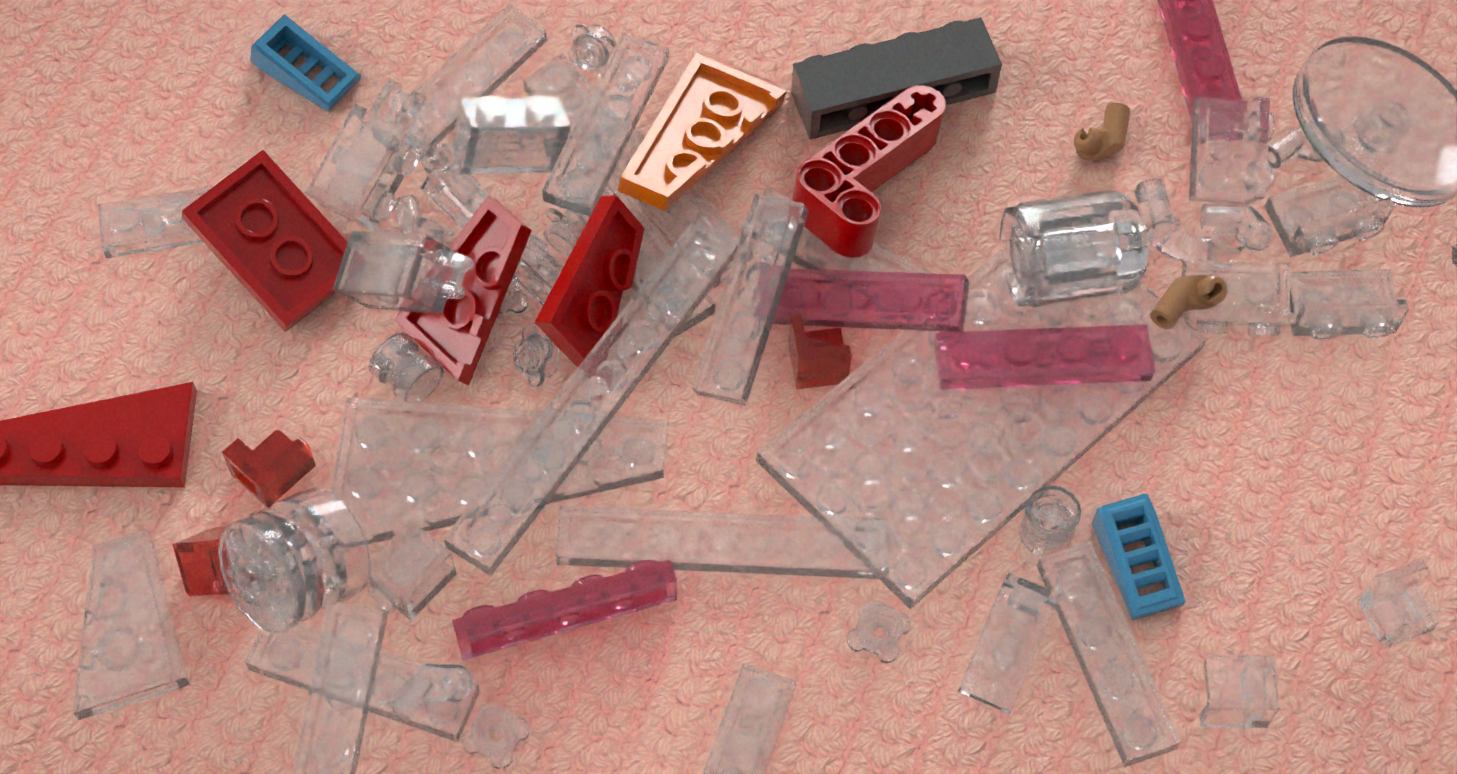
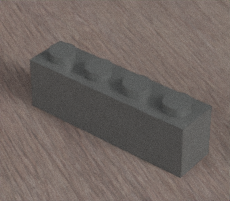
[791,17,1002,140]

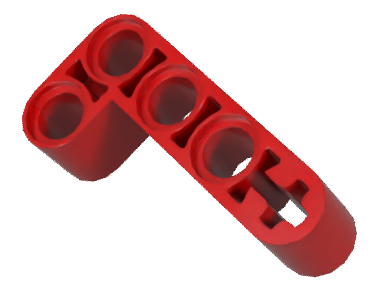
[790,85,946,258]

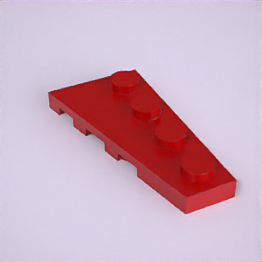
[0,382,197,488]

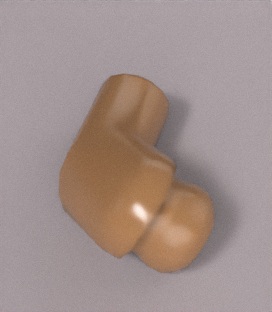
[1074,103,1131,162]
[1150,275,1227,329]

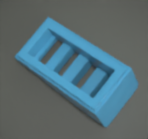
[250,14,361,112]
[1092,494,1186,621]

